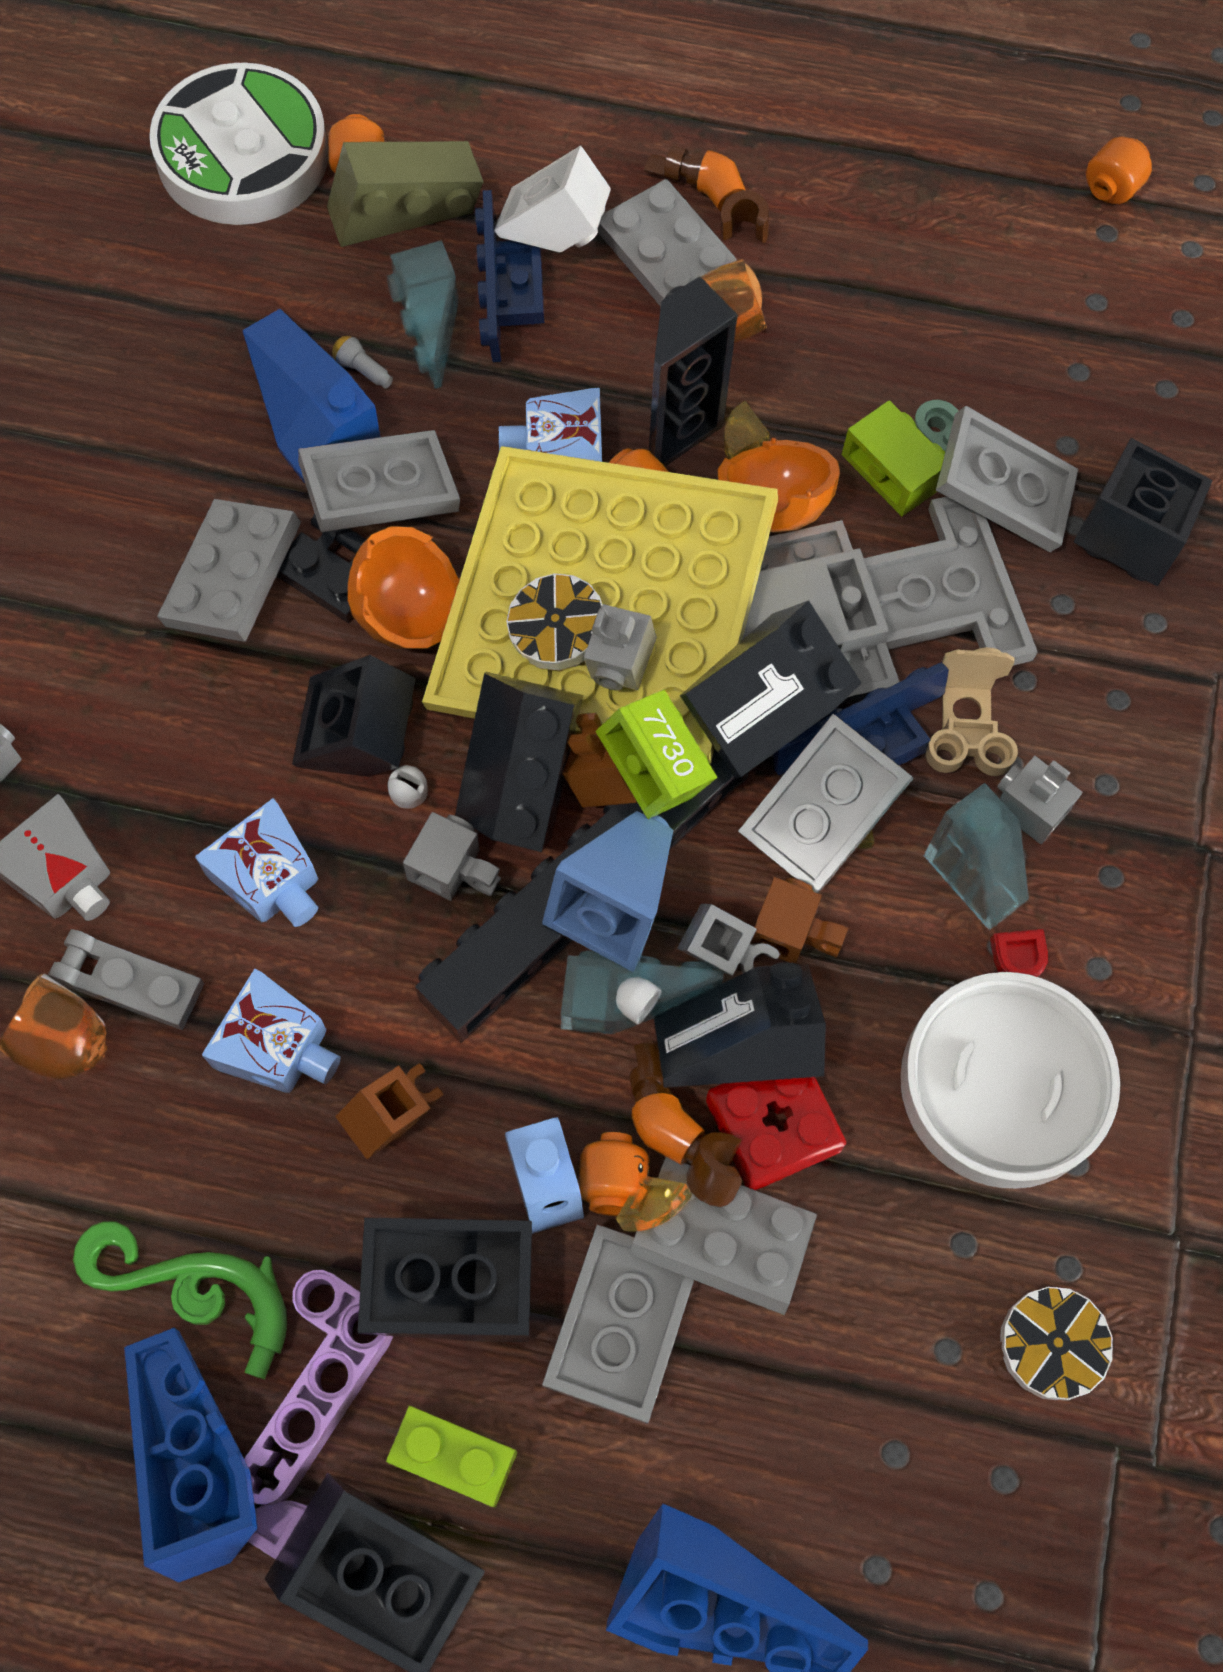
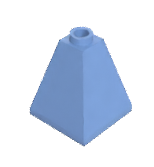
[542,811,673,972]

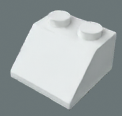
[494,146,611,252]

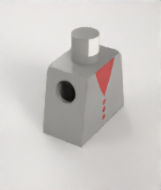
[0,794,110,921]

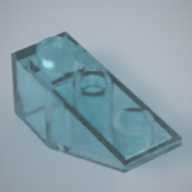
[386,240,458,389]
[561,951,724,1034]

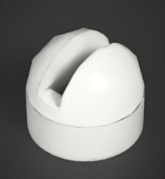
[387,765,428,809]
[616,977,662,1024]

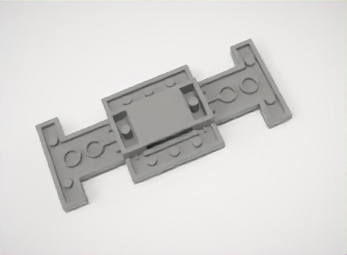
[742,496,1038,707]

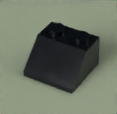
[292,655,416,777]

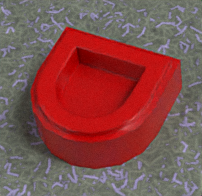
[990,929,1048,977]

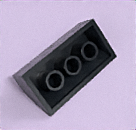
[649,276,738,467]

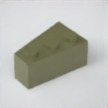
[327,141,484,247]

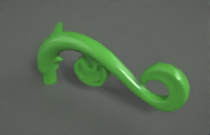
[73,1221,287,1380]

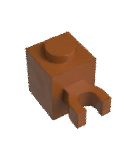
[562,712,636,807]
[749,877,849,964]
[335,1063,444,1159]

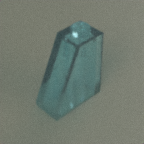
[924,783,1029,931]

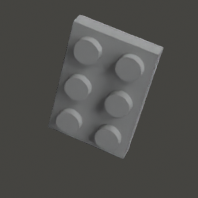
[597,179,738,307]
[936,406,1078,552]
[298,430,460,532]
[157,499,301,642]
[738,714,913,894]
[629,1157,817,1315]
[542,1225,694,1424]

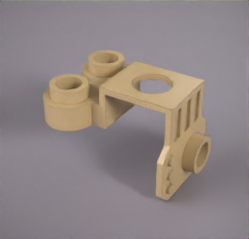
[925,647,1018,776]

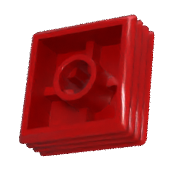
[706,1077,846,1191]

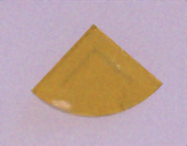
[724,401,770,460]
[616,1176,692,1231]

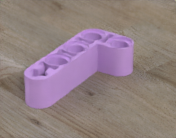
[244,1270,393,1505]

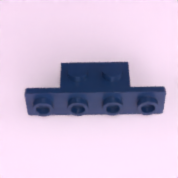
[475,190,545,363]
[773,662,949,775]

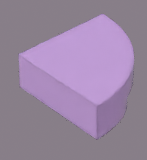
[247,1500,308,1559]

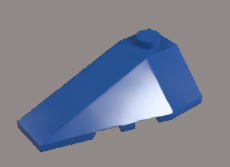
[242,309,381,483]
[124,1328,257,1583]
[606,1503,868,1672]

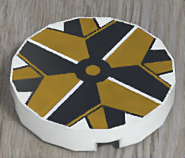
[506,573,603,670]
[1000,1287,1113,1400]

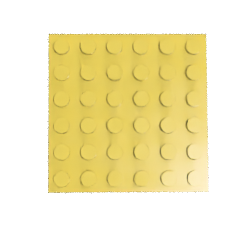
[422,446,778,763]

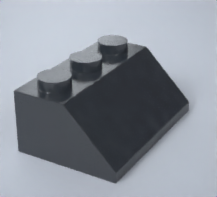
[455,672,583,852]

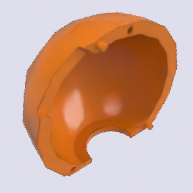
[717,438,840,533]
[348,526,460,649]

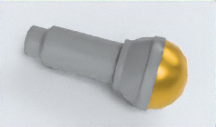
[332,336,393,389]

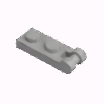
[47,929,204,1030]

